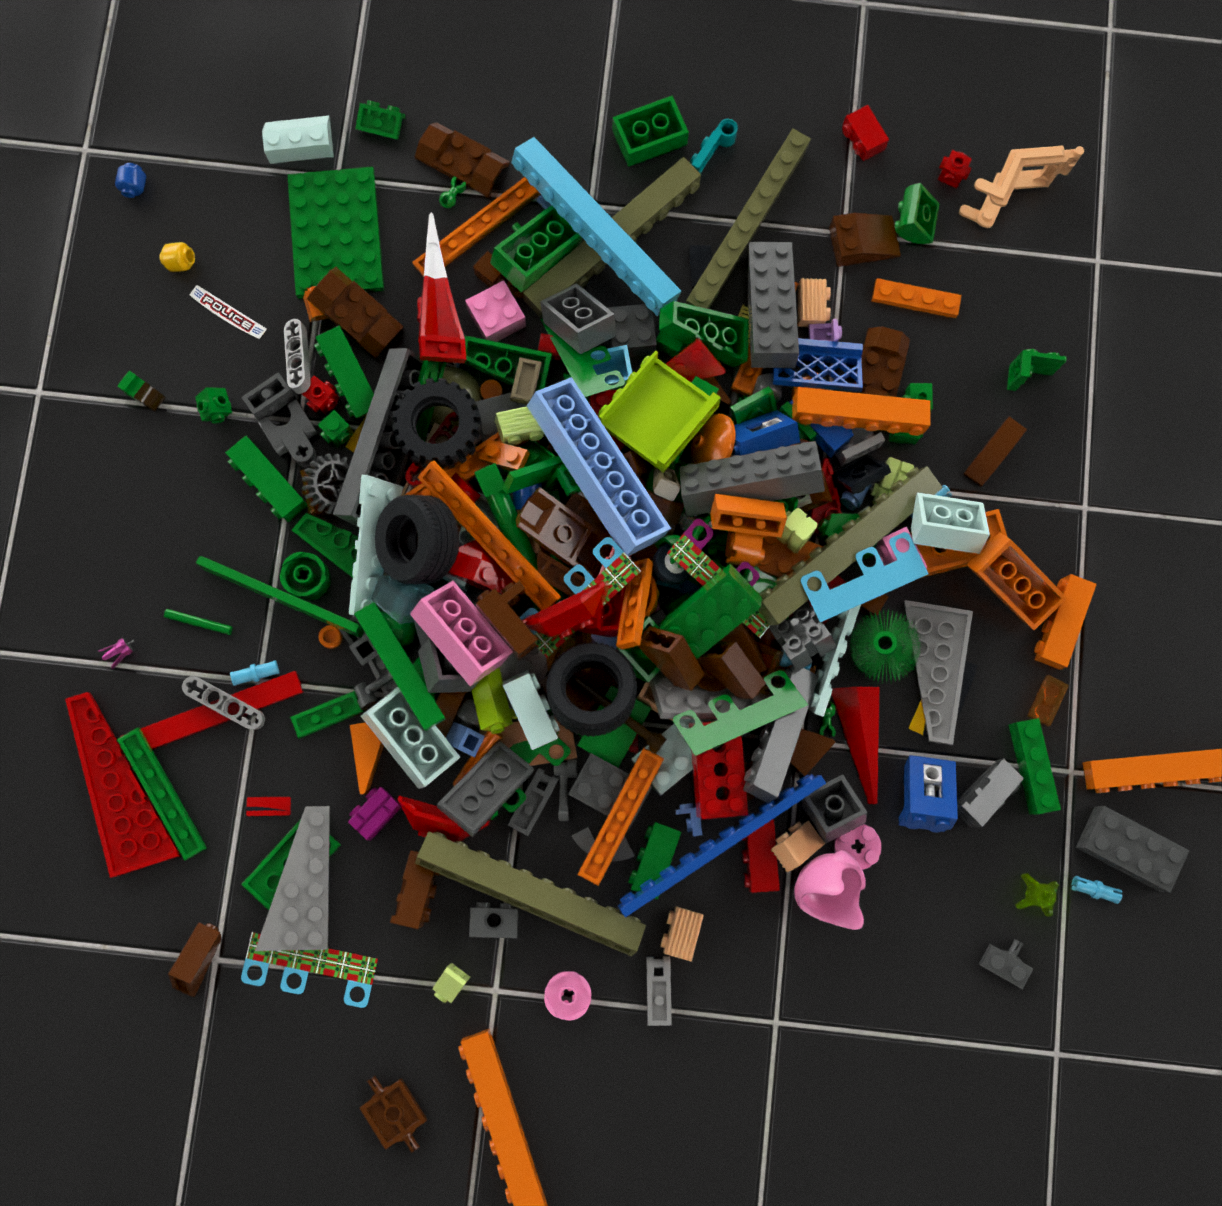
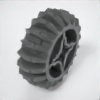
[302,454,350,514]

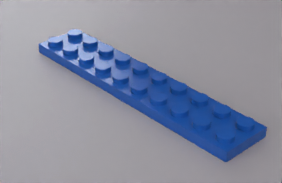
[618,774,826,917]

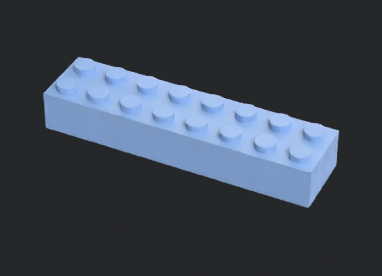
[527,377,671,556]

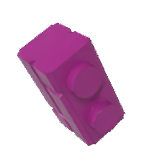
[348,787,401,841]

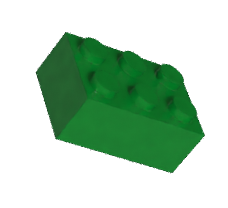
[612,96,689,167]

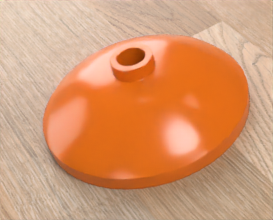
[689,414,736,464]

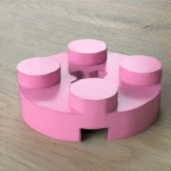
[834,824,881,870]
[544,971,591,1021]

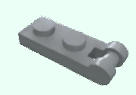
[646,956,672,1026]

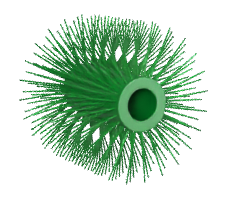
[850,609,921,684]

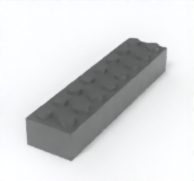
[333,348,423,528]

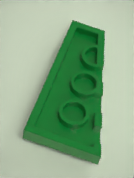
[292,513,359,578]

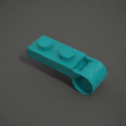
[689,119,738,173]

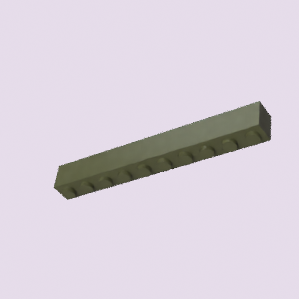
[685,128,811,309]
[523,157,701,319]
[758,466,943,626]
[415,832,646,956]

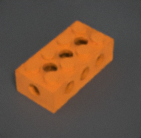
[910,509,1007,578]

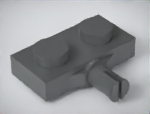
[979,939,1033,989]

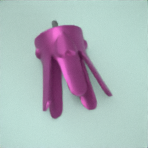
[98,637,134,670]

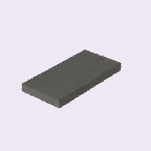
[437,740,534,837]

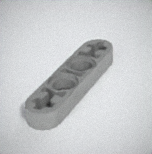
[284,319,311,394]
[182,676,265,730]

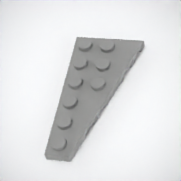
[904,600,973,746]
[649,671,773,719]
[255,806,330,951]

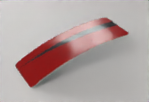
[246,797,291,816]

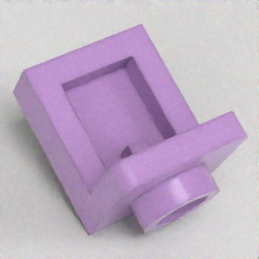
[808,319,842,342]

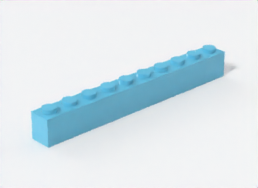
[511,137,681,316]

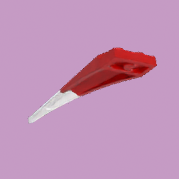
[418,212,466,363]

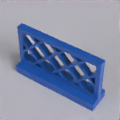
[773,338,863,392]

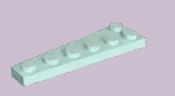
[349,475,403,616]
[808,605,861,717]

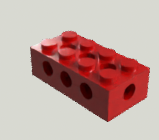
[689,721,748,819]

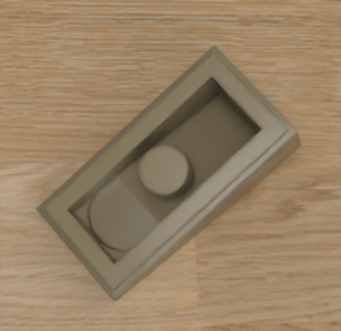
[653,466,681,501]

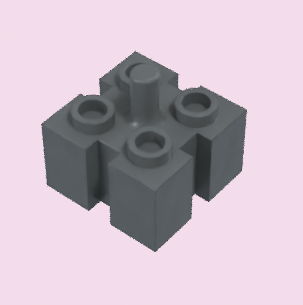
[769,602,837,672]

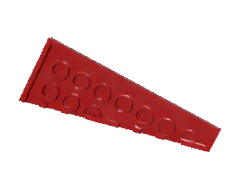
[65,692,180,878]

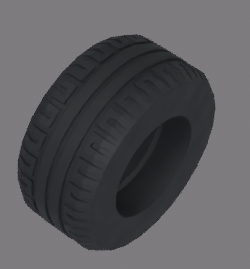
[375,495,459,584]

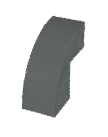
[339,616,379,665]
[572,827,635,861]

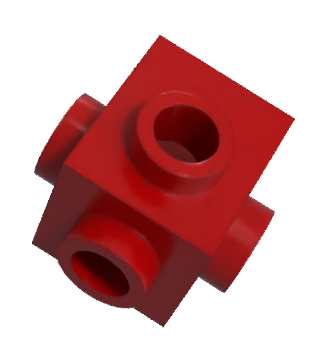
[938,150,972,188]
[302,376,339,415]

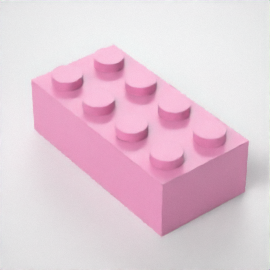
[410,581,513,686]

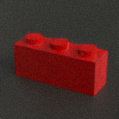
[742,819,780,893]

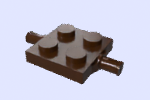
[360,1075,427,1153]

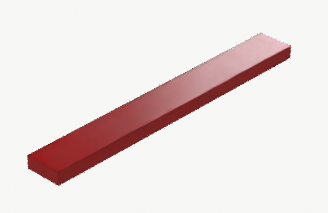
[120,671,304,750]

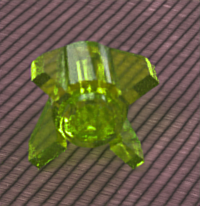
[1015,873,1059,917]

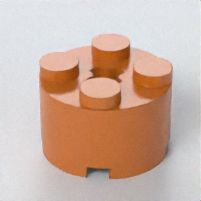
[725,531,766,567]

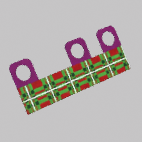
[667,519,773,638]

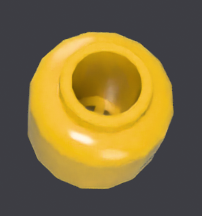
[160,242,195,272]

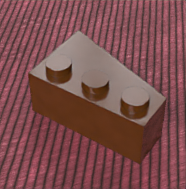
[390,850,440,929]

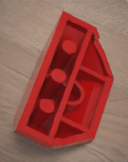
[447,540,520,606]
[522,581,610,640]
[398,796,490,842]

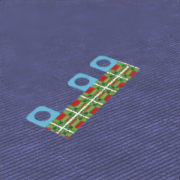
[519,537,641,658]
[241,932,378,1008]

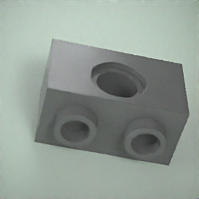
[241,372,296,421]
[469,902,519,938]

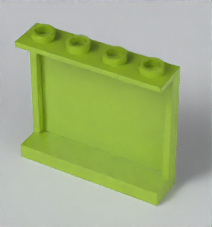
[598,350,721,473]

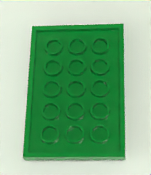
[288,167,384,299]

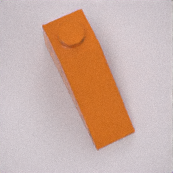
[350,722,384,795]

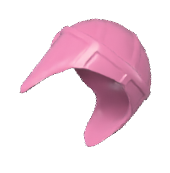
[794,850,866,930]

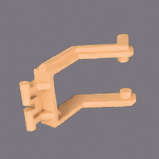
[959,146,1084,228]

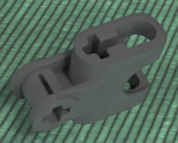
[258,399,318,468]

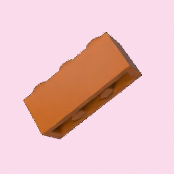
[710,494,787,538]

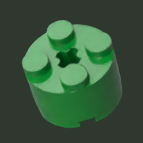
[280,552,331,601]

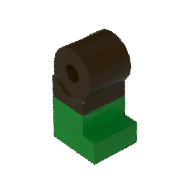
[117,371,166,412]

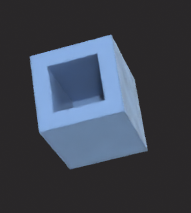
[446,722,485,757]

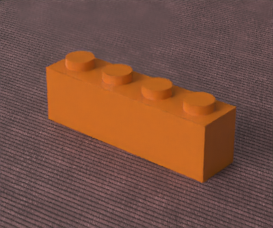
[1034,574,1096,670]

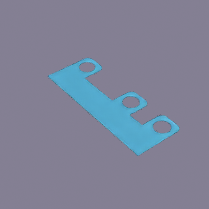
[801,532,929,622]

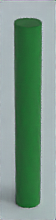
[164,609,233,635]

